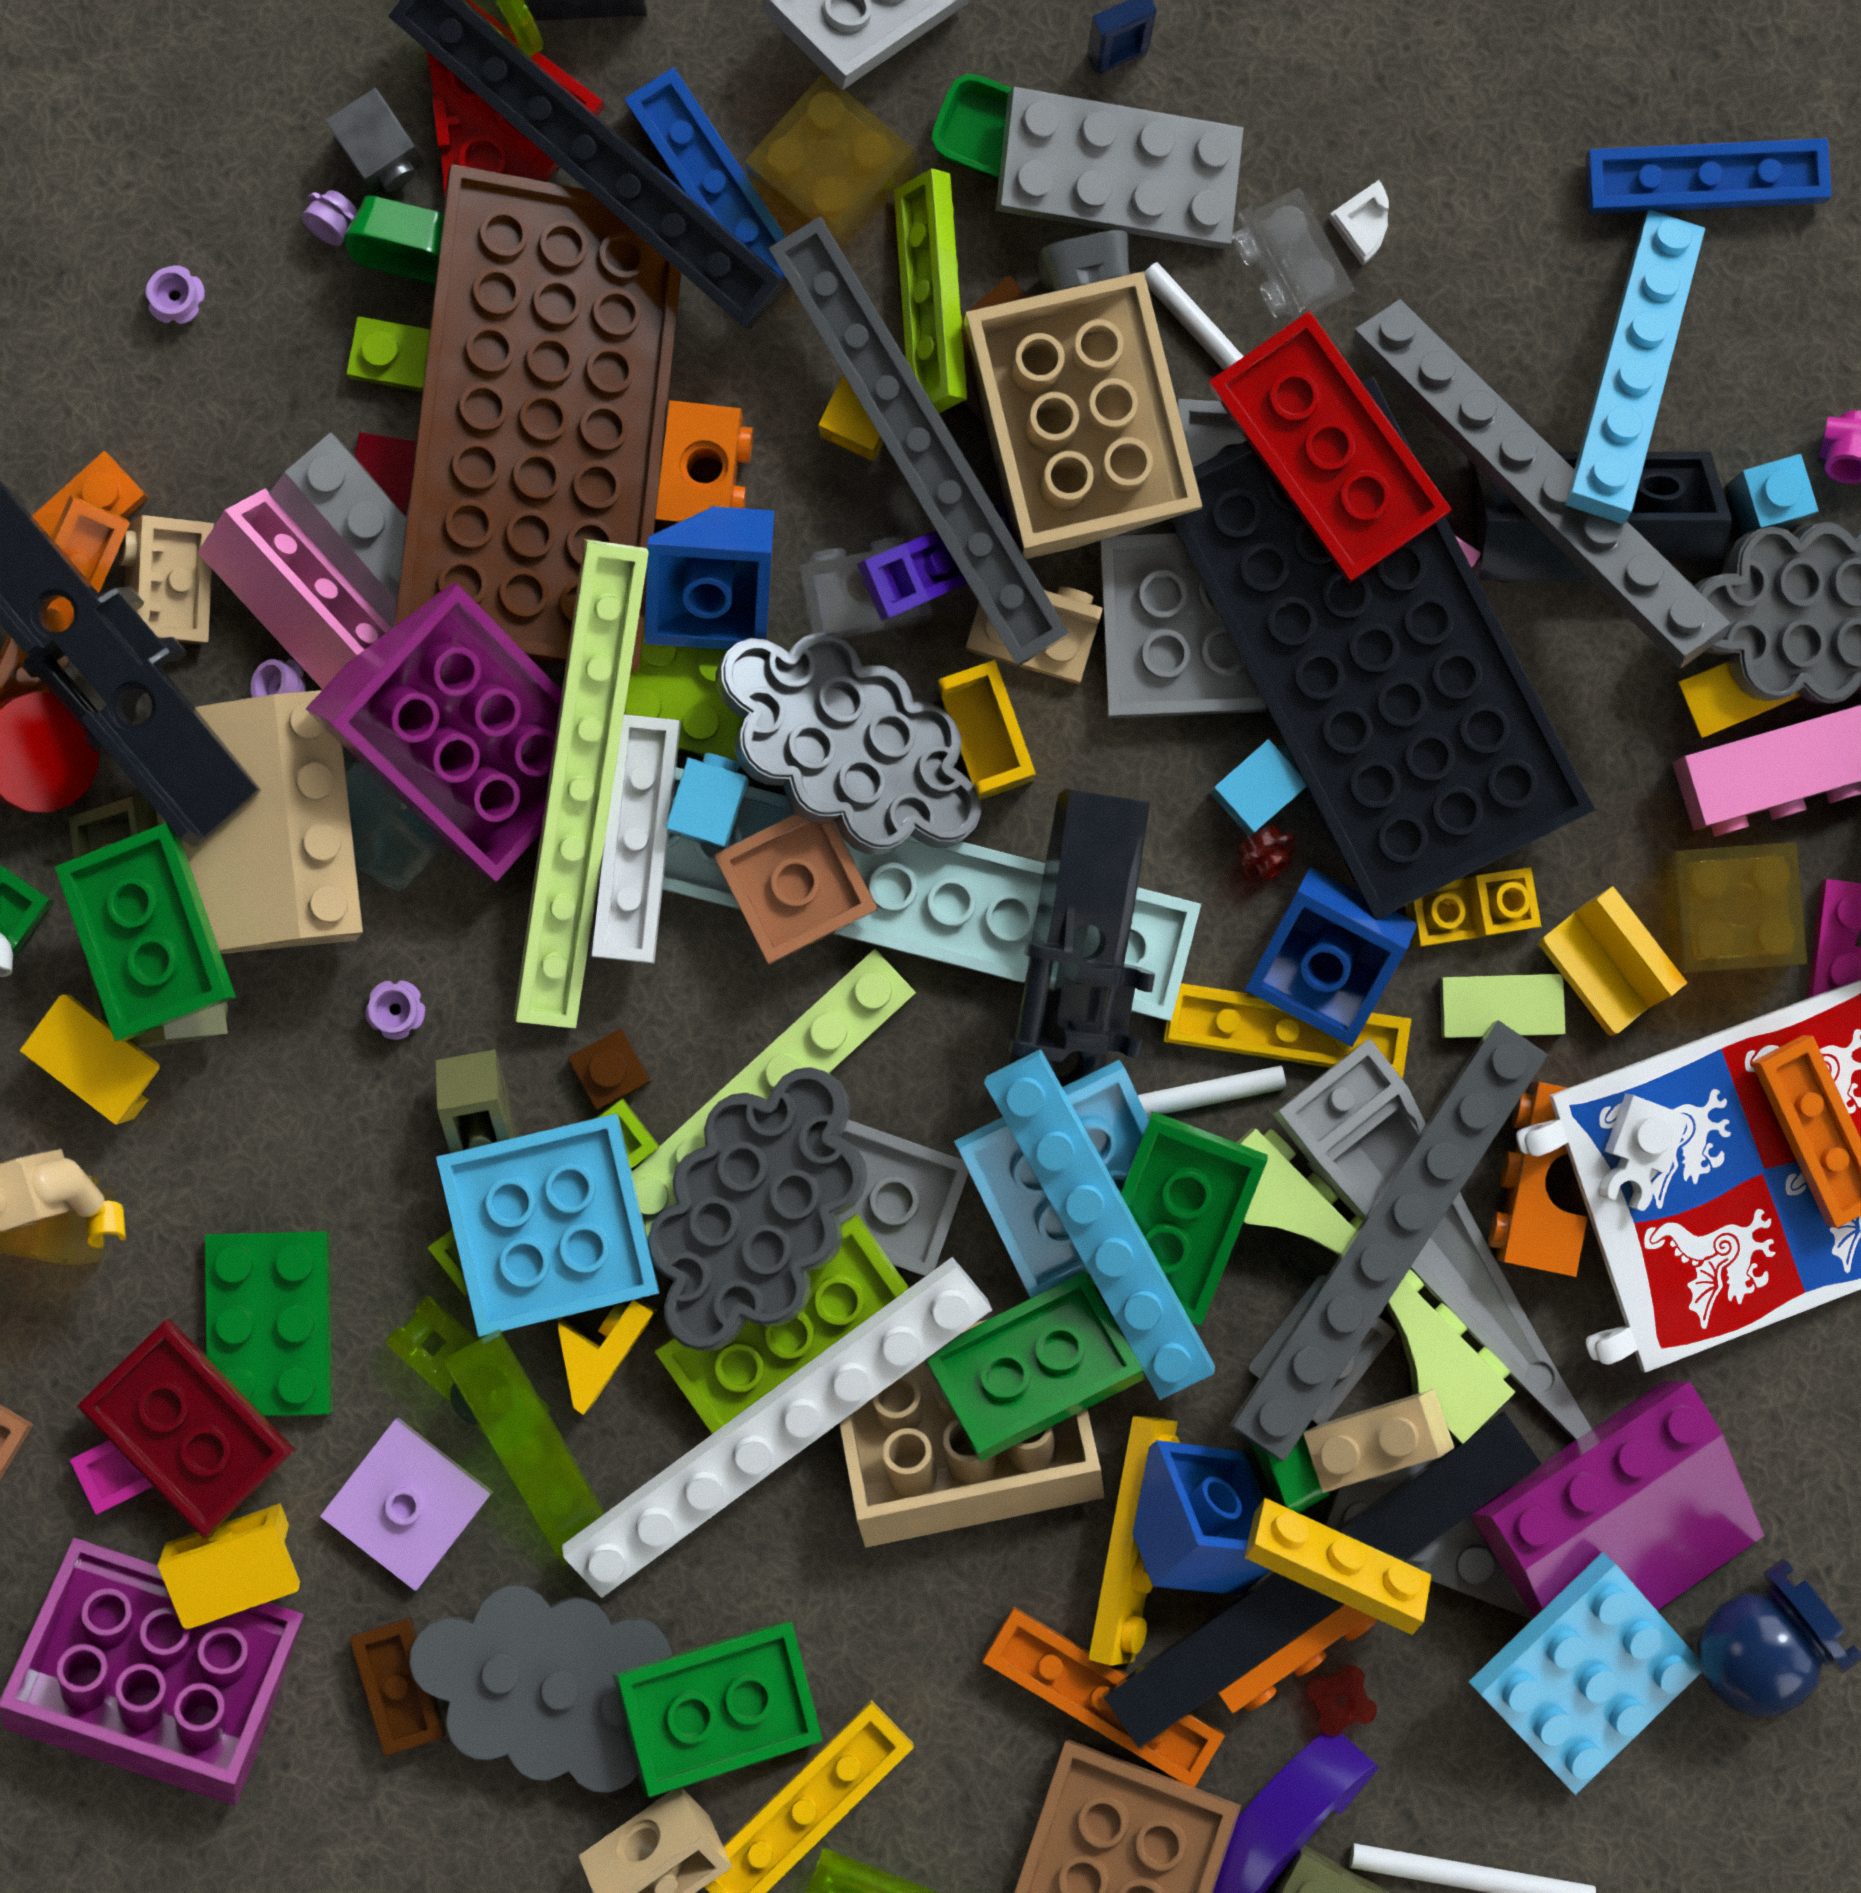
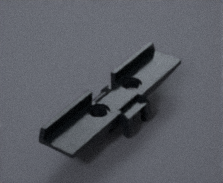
[0,480,261,847]
[999,788,1155,1118]

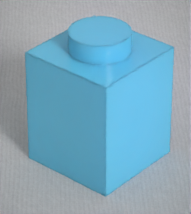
[1727,454,1819,536]
[1210,739,1307,837]
[665,753,749,850]

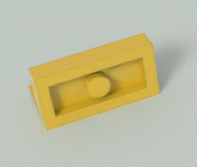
[1539,886,1687,1036]
[20,994,160,1125]
[157,1503,300,1629]

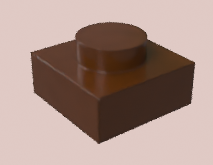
[568,1028,651,1110]

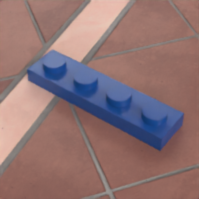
[624,67,788,281]
[1585,138,1832,214]

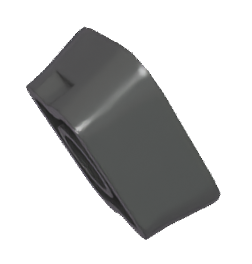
[1038,230,1130,293]

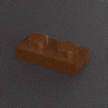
[349,1616,447,1756]

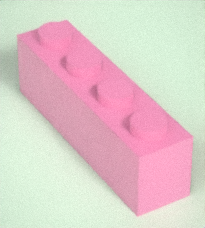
[198,489,392,690]
[1672,705,1861,837]

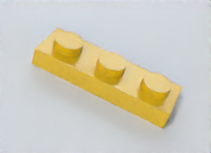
[1244,1498,1431,1635]

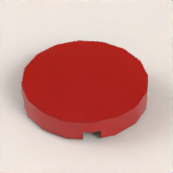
[0,692,99,813]

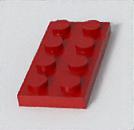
[1208,310,1452,584]

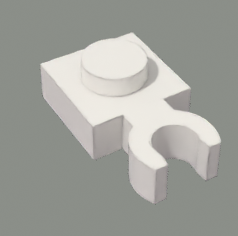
[1599,1094,1689,1211]

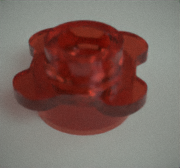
[1237,826,1297,880]
[1307,1665,1377,1736]

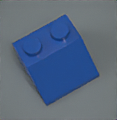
[644,506,775,650]
[1245,867,1418,1047]
[1133,1440,1271,1595]

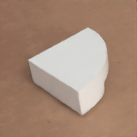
[1328,180,1389,266]

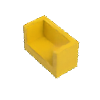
[938,660,1036,800]

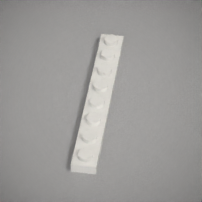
[562,1257,992,1598]

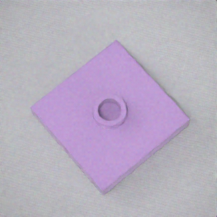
[320,1418,493,1591]

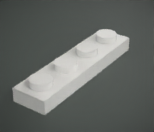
[592,714,681,964]

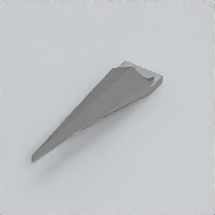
[1273,1038,1592,1441]

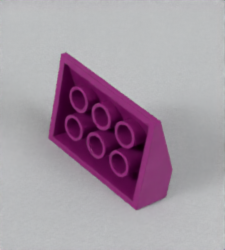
[306,582,562,882]
[1470,1381,1764,1618]
[0,1538,304,1806]

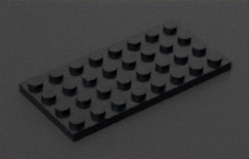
[1170,377,1596,920]

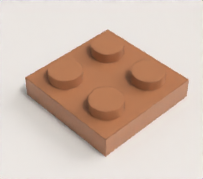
[714,813,878,965]

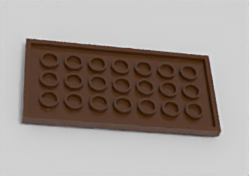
[393,164,682,675]

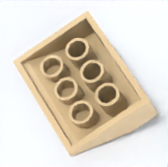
[962,271,1202,560]
[146,690,363,954]
[839,1320,1104,1548]

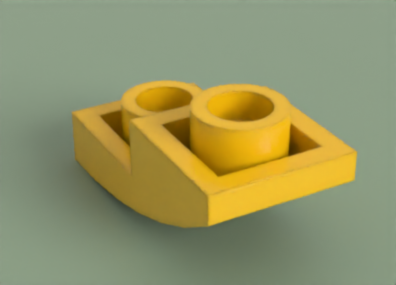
[1678,660,1800,738]
[1405,867,1542,948]

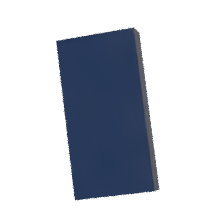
[1087,0,1157,74]

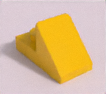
[558,1298,658,1415]

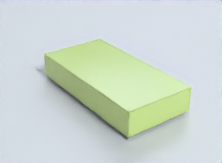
[1439,974,1566,1038]

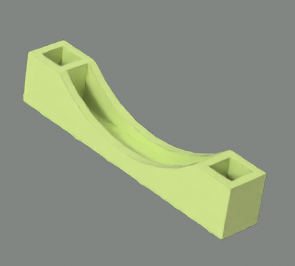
[1237,1128,1515,1444]

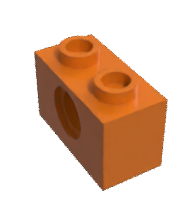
[655,400,753,530]

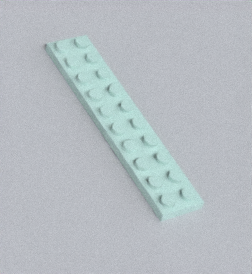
[600,767,1201,1021]

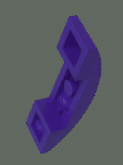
[857,502,1014,621]
[1213,1725,1379,1893]

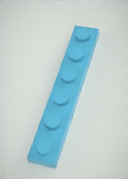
[1565,209,1705,525]
[984,1049,1215,1400]

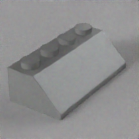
[269,432,406,628]

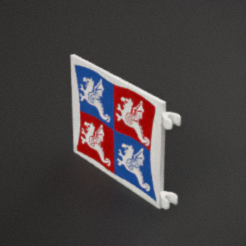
[1516,979,1861,1373]

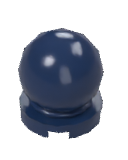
[1698,1558,1861,1717]

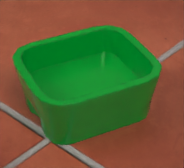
[932,74,1012,182]
[344,196,443,285]
[1251,1429,1329,1514]

